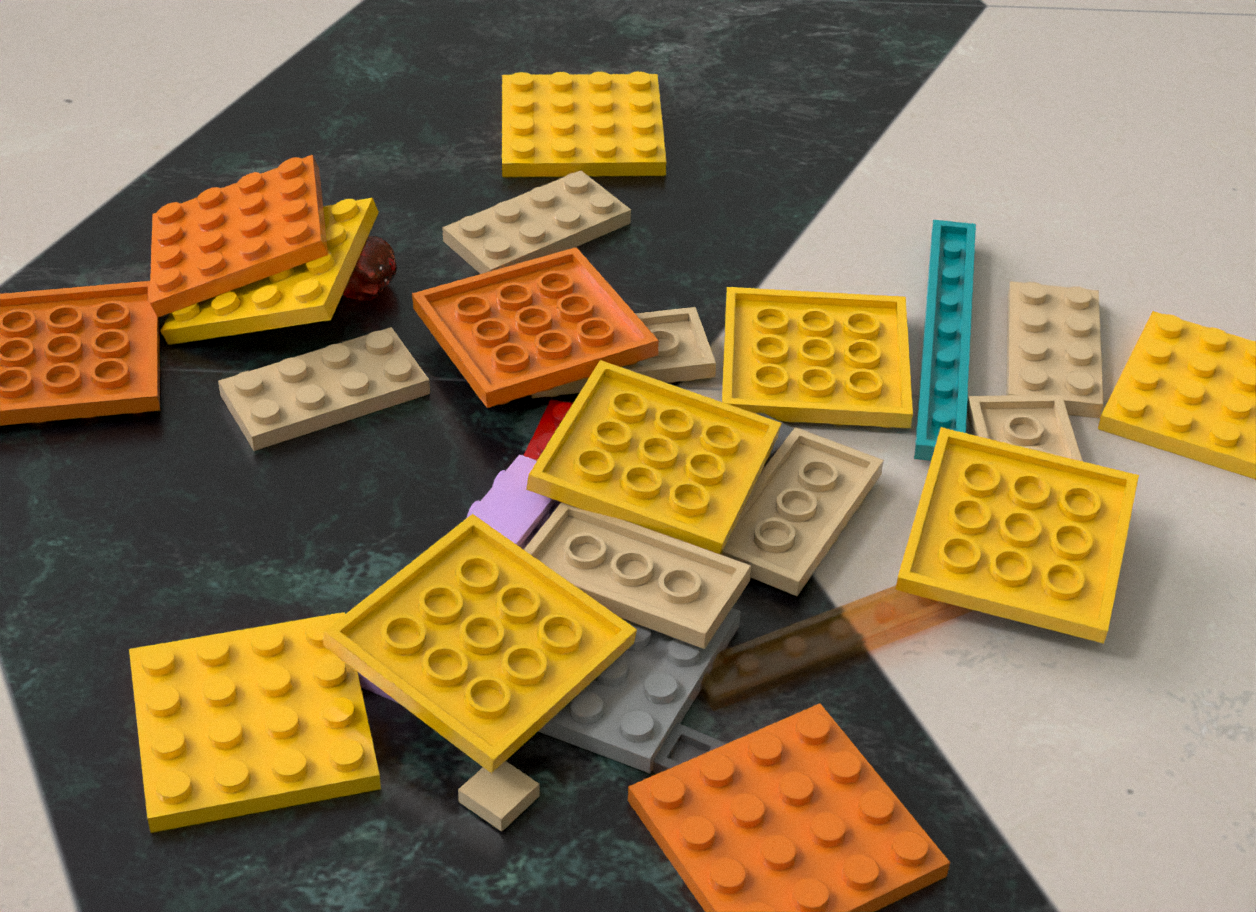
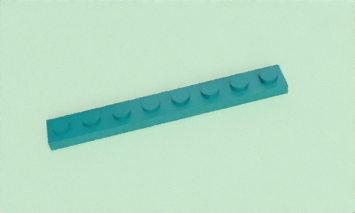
[914,219,976,461]

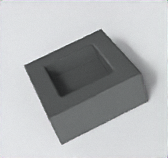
[652,723,726,774]

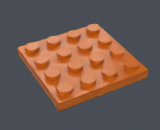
[150,155,328,317]
[412,247,659,408]
[0,281,160,426]
[628,704,950,912]

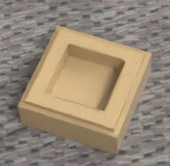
[458,761,540,831]

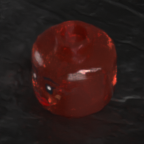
[343,236,398,301]

